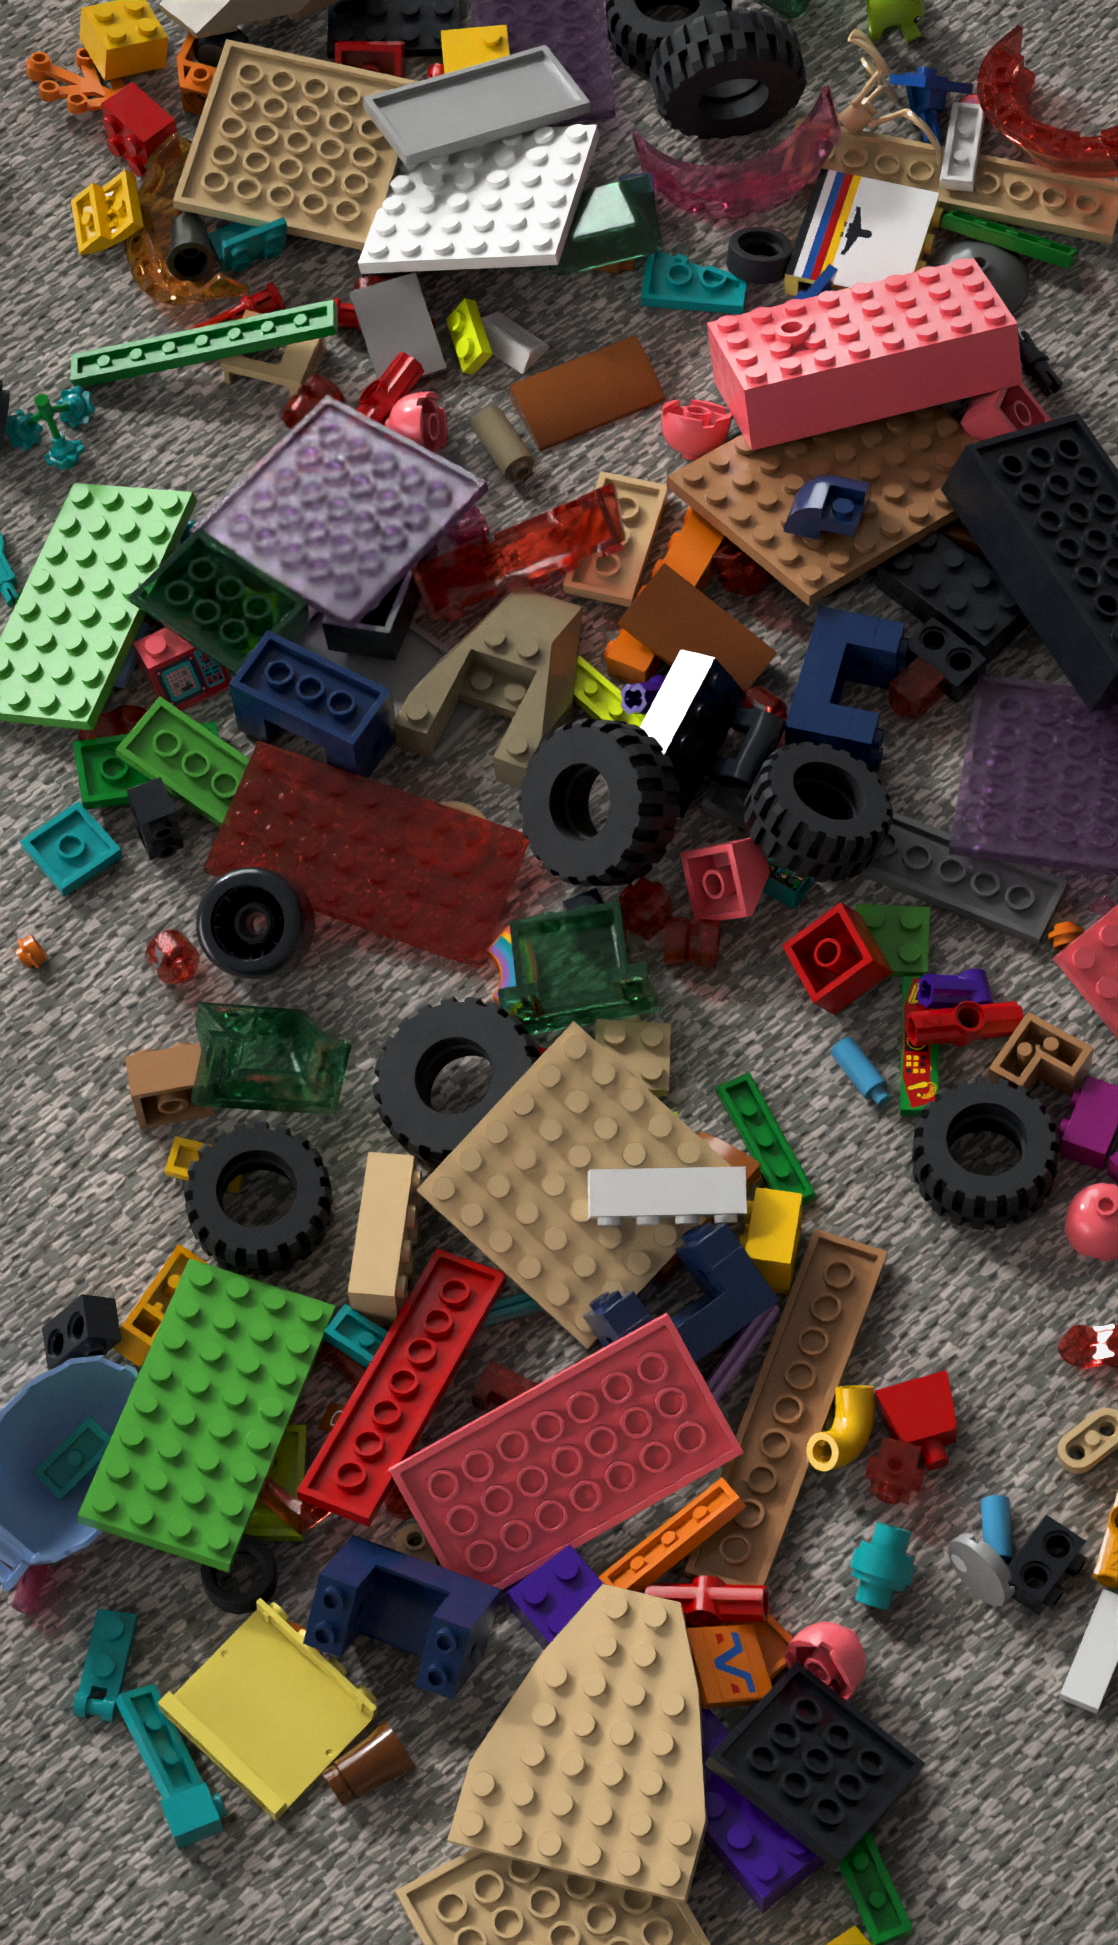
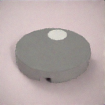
[948,1533,1015,1607]

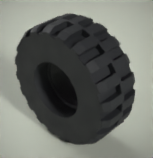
[650,9,807,139]
[519,719,680,886]
[373,997,542,1169]

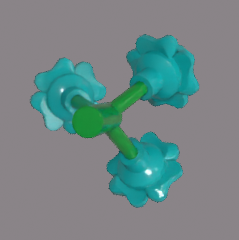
[4,386,95,470]

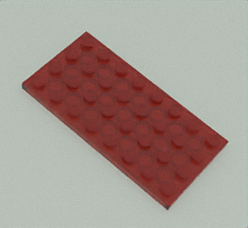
[204,741,531,969]

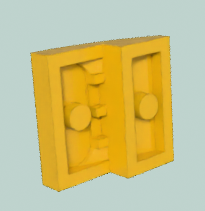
[71,169,143,255]

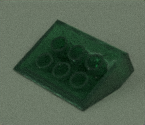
[128,528,310,675]

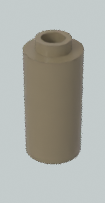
[471,406,535,481]

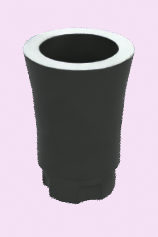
[167,211,215,282]

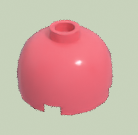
[385,391,448,462]
[661,400,732,460]
[1064,1183,1118,1262]
[785,1621,867,1700]

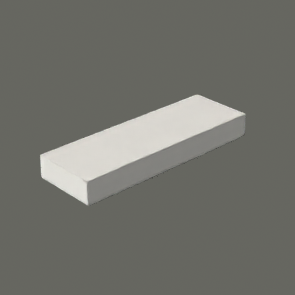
[939,102,986,192]
[1059,1589,1118,1714]

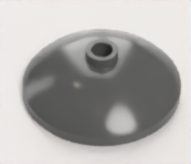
[929,238,1030,314]

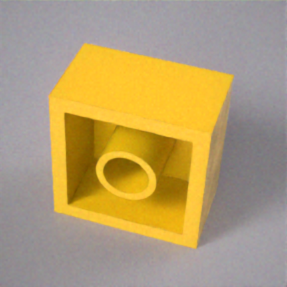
[79,0,168,81]
[739,1187,802,1295]

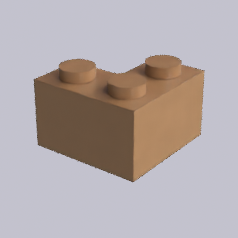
[988,1012,1094,1097]

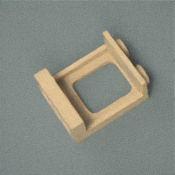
[220,310,326,402]

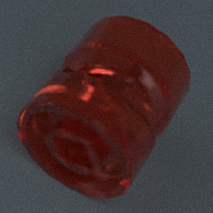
[280,374,345,440]
[664,916,721,968]

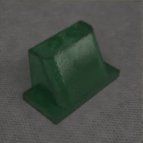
[528,174,663,277]
[498,901,661,1035]
[191,1002,352,1115]

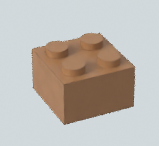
[125,1042,215,1129]

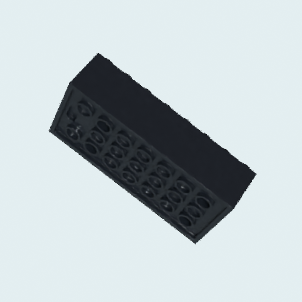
[941,413,1118,713]

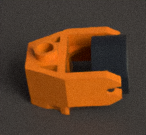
[177,28,254,115]

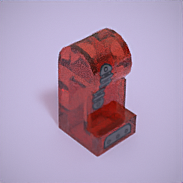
[471,1360,538,1412]

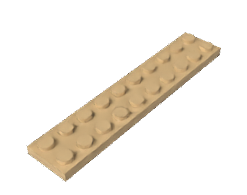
[781,118,1118,244]

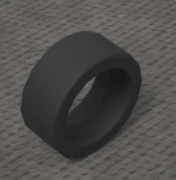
[726,227,794,284]
[200,1534,278,1615]

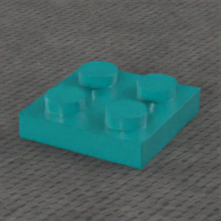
[20,801,123,897]

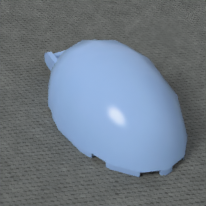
[0,1355,139,1592]

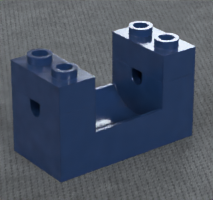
[785,606,910,773]
[229,630,396,790]
[582,1222,779,1363]
[303,1535,501,1699]

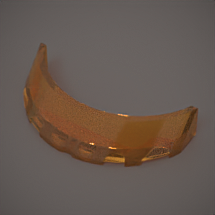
[125,133,249,306]

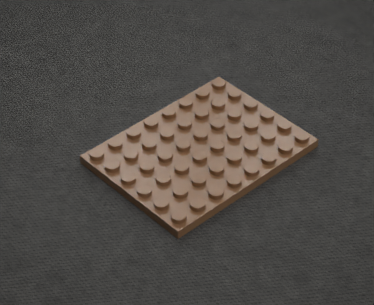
[666,405,979,606]

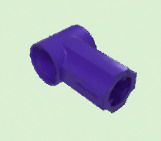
[620,674,666,714]
[917,968,994,1009]

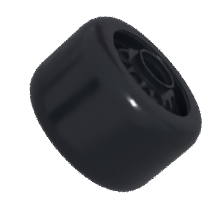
[196,867,315,980]

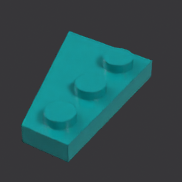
[641,243,747,315]

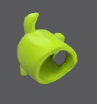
[866,0,925,43]

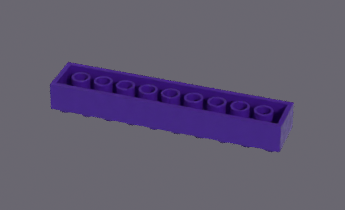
[507,1544,826,1913]

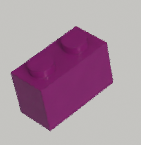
[1058,1076,1118,1170]

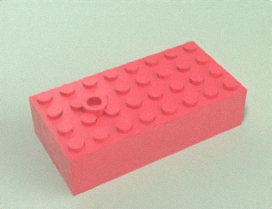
[707,258,1022,451]

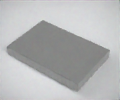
[350,272,447,380]

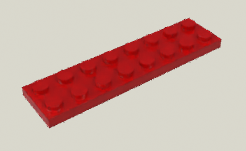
[297,1248,507,1527]

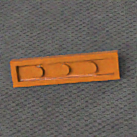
[598,1477,746,1593]

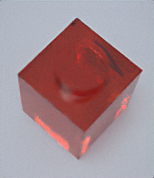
[888,656,945,722]

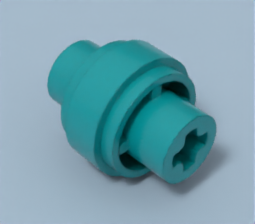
[850,1522,917,1610]

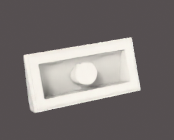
[481,312,550,374]

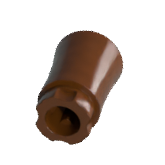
[322,1720,416,1807]

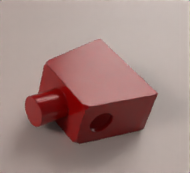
[875,1370,957,1470]

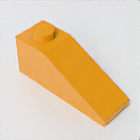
[113,1244,208,1367]

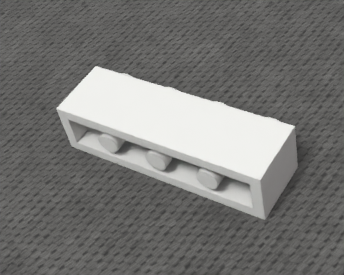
[587,1166,747,1226]

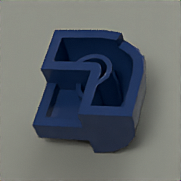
[784,475,871,540]

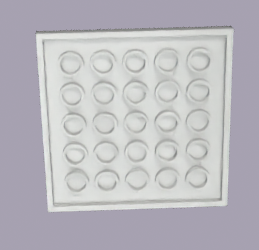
[358,124,600,274]

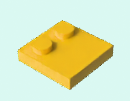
[441,25,510,74]

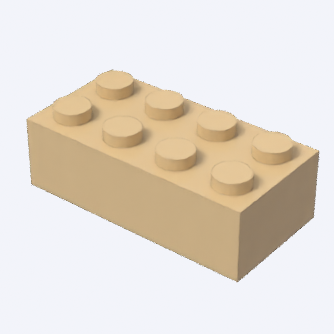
[348,1152,425,1326]

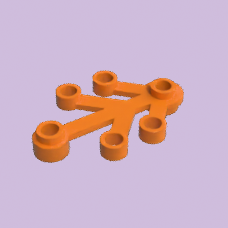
[26,47,125,114]

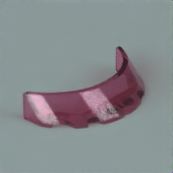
[632,85,841,219]

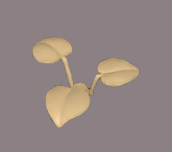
[837,29,942,166]

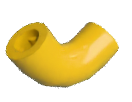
[806,1385,875,1472]

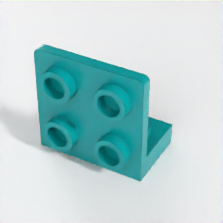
[208,217,287,273]

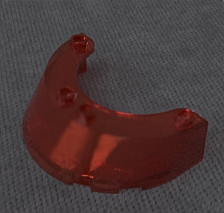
[976,25,1118,178]
[410,483,626,623]

